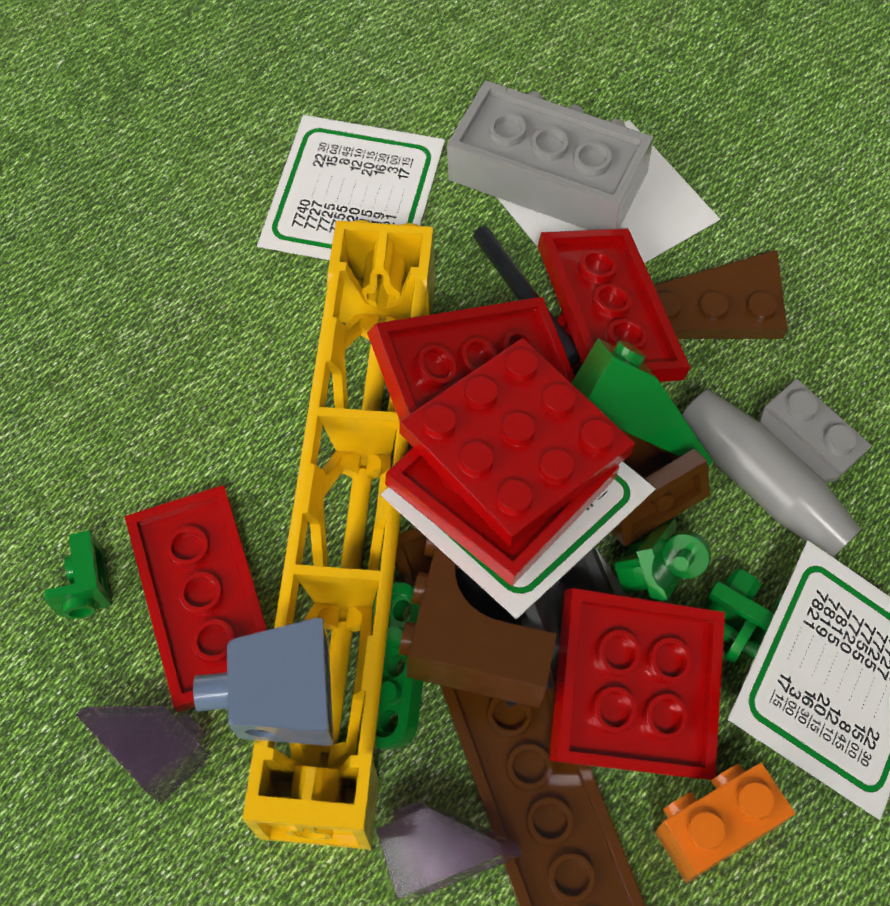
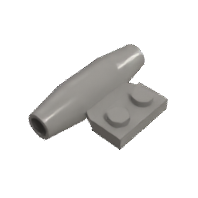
[682,379,872,557]

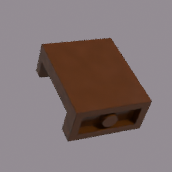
[611,430,710,546]

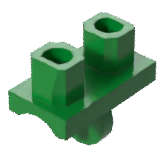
[615,518,711,602]
[703,568,783,664]

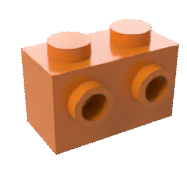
[654,762,796,884]

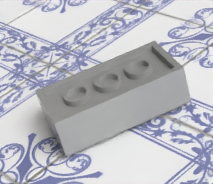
[447,80,653,230]

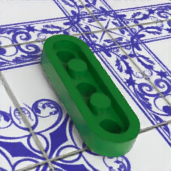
[360,582,423,750]

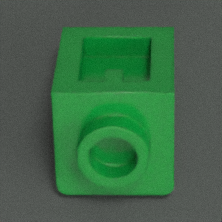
[44,530,112,619]

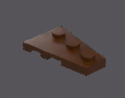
[654,250,787,339]

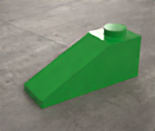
[571,338,713,468]

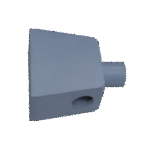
[193,618,334,745]

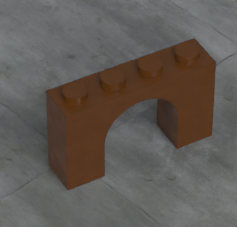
[398,538,557,708]

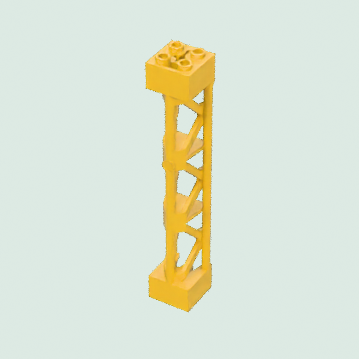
[242,220,435,850]

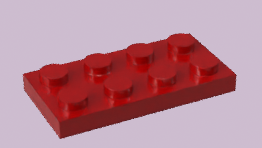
[538,228,690,382]
[367,297,575,421]
[124,485,268,713]

